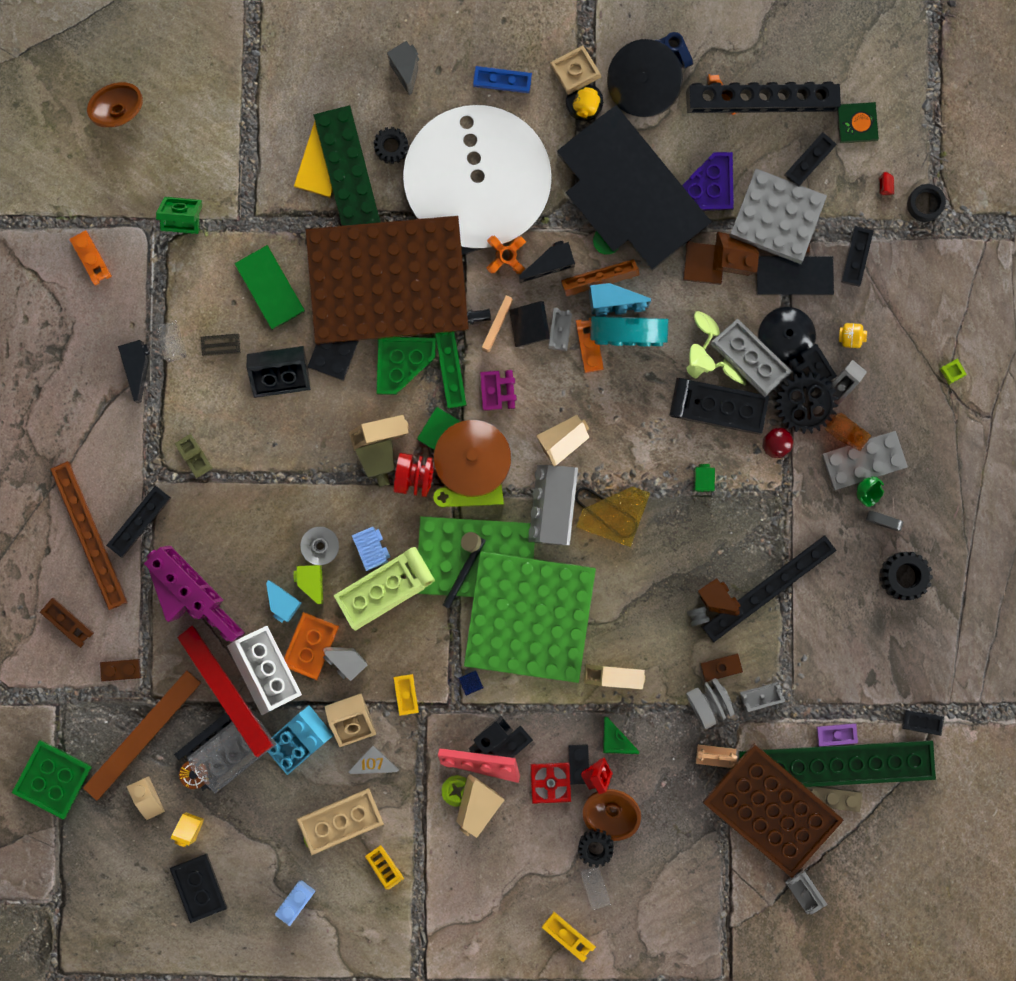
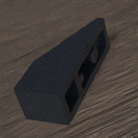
[519,241,575,283]
[118,340,150,403]

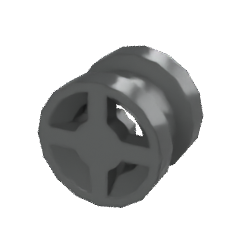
[687,606,710,626]

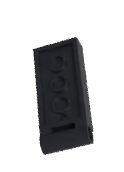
[669,378,770,435]

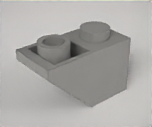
[323,647,368,681]

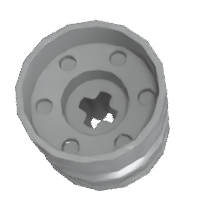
[686,678,735,729]

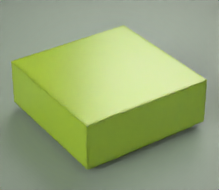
[939,358,967,385]

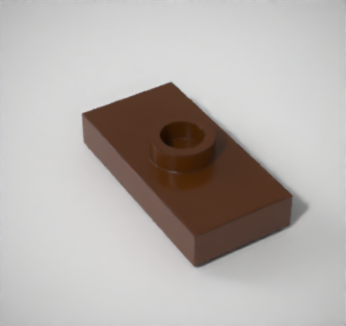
[700,653,743,682]

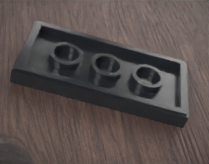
[756,256,834,295]

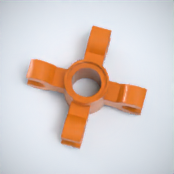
[486,235,526,274]

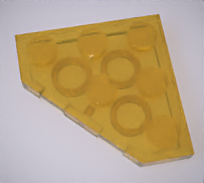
[576,486,650,547]

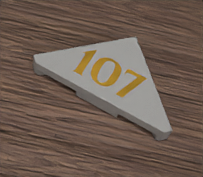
[349,745,399,774]

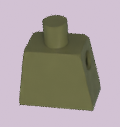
[355,439,395,487]

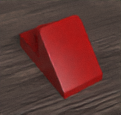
[581,757,613,795]

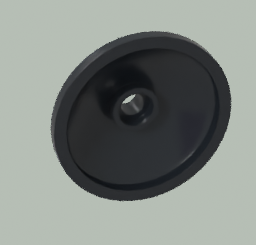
[758,307,816,364]

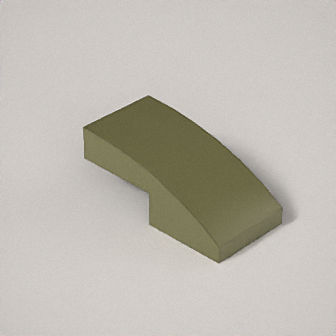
[174,433,213,478]

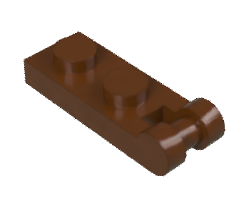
[40,598,94,648]

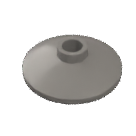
[300,527,339,565]

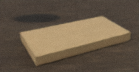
[297,788,384,856]

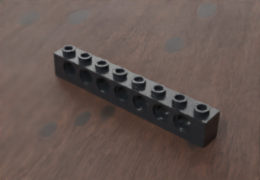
[686,81,841,113]

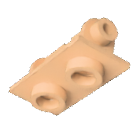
[696,744,737,768]

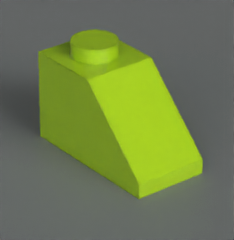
[293,565,323,604]

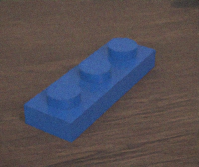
[473,66,532,94]

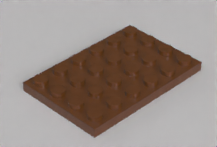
[703,743,844,878]

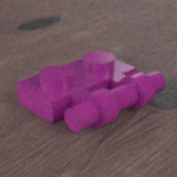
[480,370,517,411]

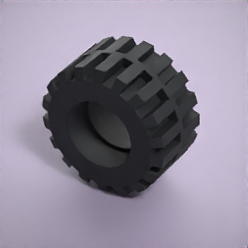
[879,552,933,601]

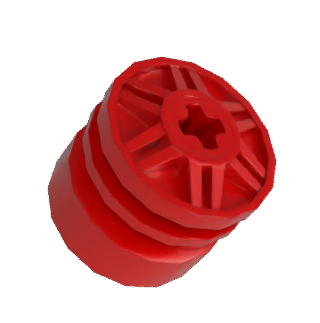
[394,453,434,498]

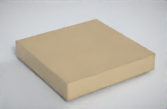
[550,46,601,95]

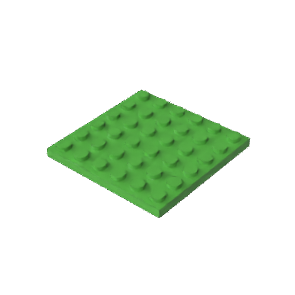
[464,551,596,683]

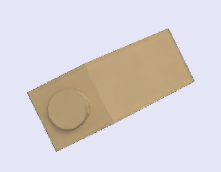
[349,415,409,451]
[536,415,590,466]
[584,664,645,689]
[456,774,504,838]

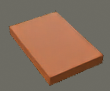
[284,612,339,680]

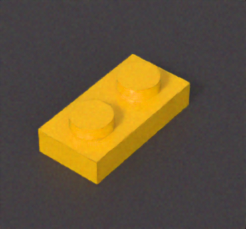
[393,674,419,716]

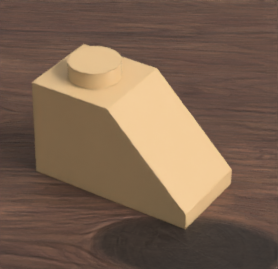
[127,776,165,820]

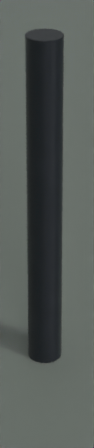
[443,538,486,609]

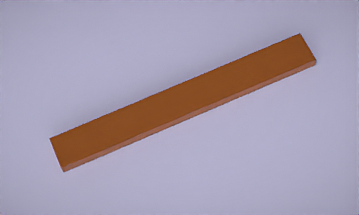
[50,461,128,610]
[83,670,202,801]

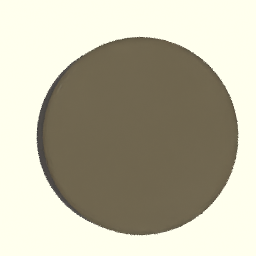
[461,532,481,552]

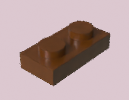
[100,659,141,682]

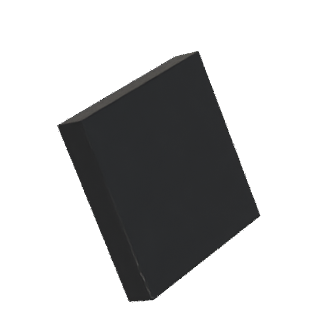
[509,301,550,347]

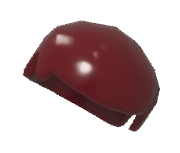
[762,428,794,458]

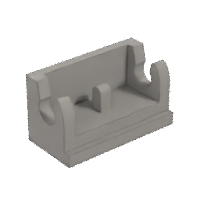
[548,308,572,351]
[740,682,785,712]
[785,869,828,915]

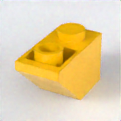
[170,812,204,847]

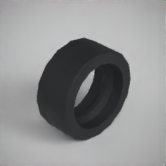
[907,184,946,222]

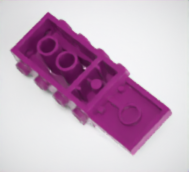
[144,545,245,642]

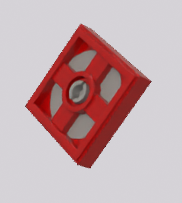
[530,762,571,804]

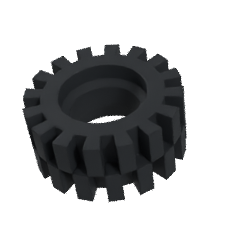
[374,127,409,164]
[578,829,614,868]

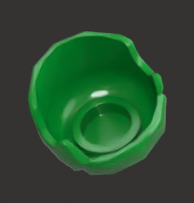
[856,476,884,507]

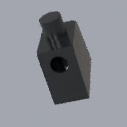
[468,716,513,754]

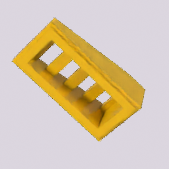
[365,845,404,890]

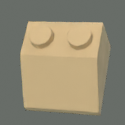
[325,694,376,747]

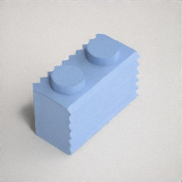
[352,527,390,572]
[275,880,315,926]

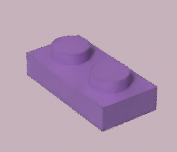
[816,723,858,746]

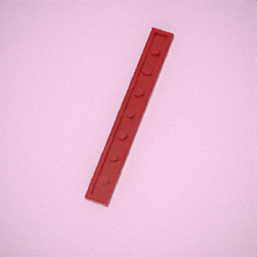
[177,626,273,757]

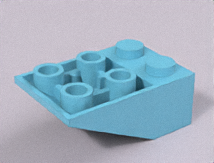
[589,283,651,317]
[266,706,334,775]

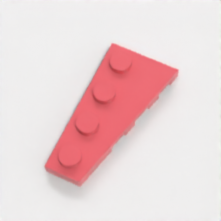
[438,749,520,783]

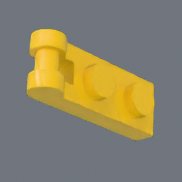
[542,912,596,962]

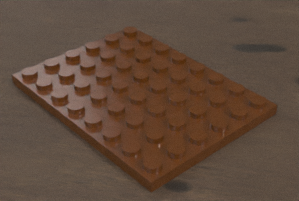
[306,216,469,344]

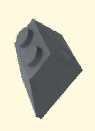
[387,41,419,95]

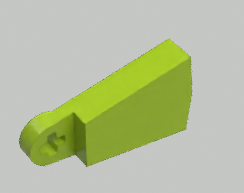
[433,484,504,507]

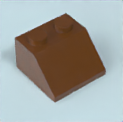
[713,232,759,276]

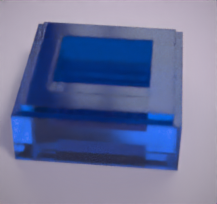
[458,670,484,696]

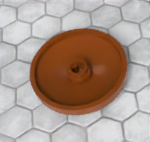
[434,420,511,497]

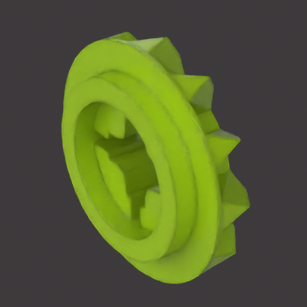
[441,775,467,807]

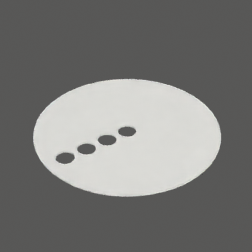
[403,105,551,248]

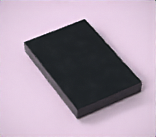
[170,853,227,923]

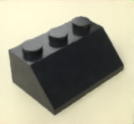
[246,346,311,398]

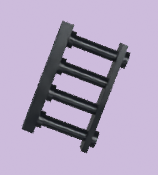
[174,713,252,791]

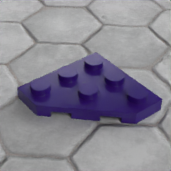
[682,152,734,211]

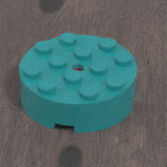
[590,316,669,346]

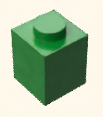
[693,464,715,492]

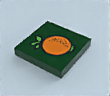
[837,102,879,143]

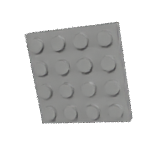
[729,169,827,264]

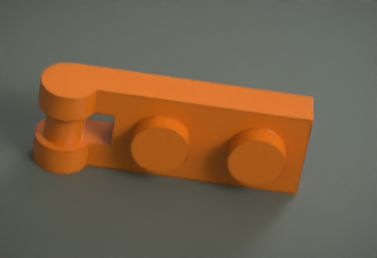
[69,230,112,285]
[576,318,604,373]

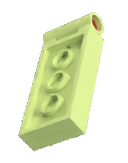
[334,547,435,631]

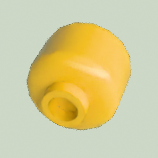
[573,87,600,118]

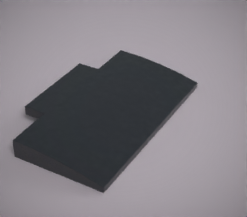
[557,105,712,271]

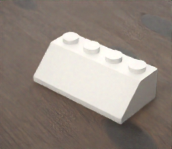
[227,626,302,715]

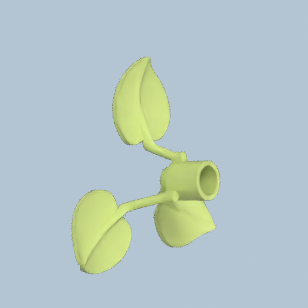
[686,311,746,385]

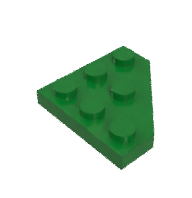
[377,337,436,395]

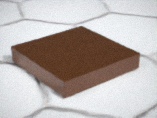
[683,242,723,285]

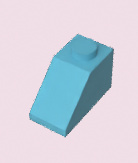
[266,580,302,623]

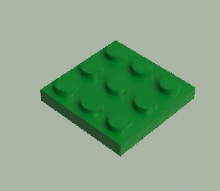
[12,740,92,820]

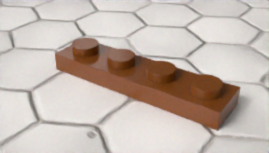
[561,259,640,296]

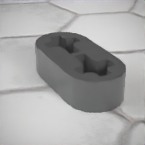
[866,511,904,531]

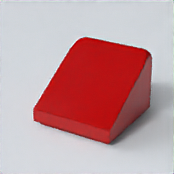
[879,172,894,195]

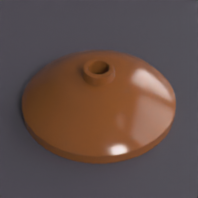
[87,82,143,128]
[583,789,641,841]

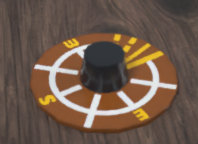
[179,760,208,789]

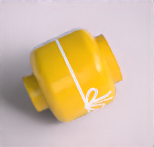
[839,323,867,348]

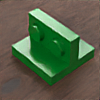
[156,197,202,234]

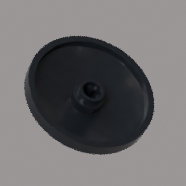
[607,39,683,117]

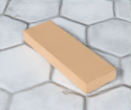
[482,295,513,352]

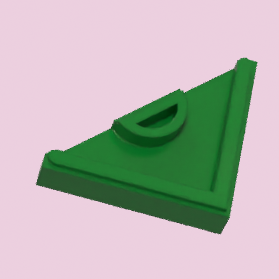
[603,716,639,754]

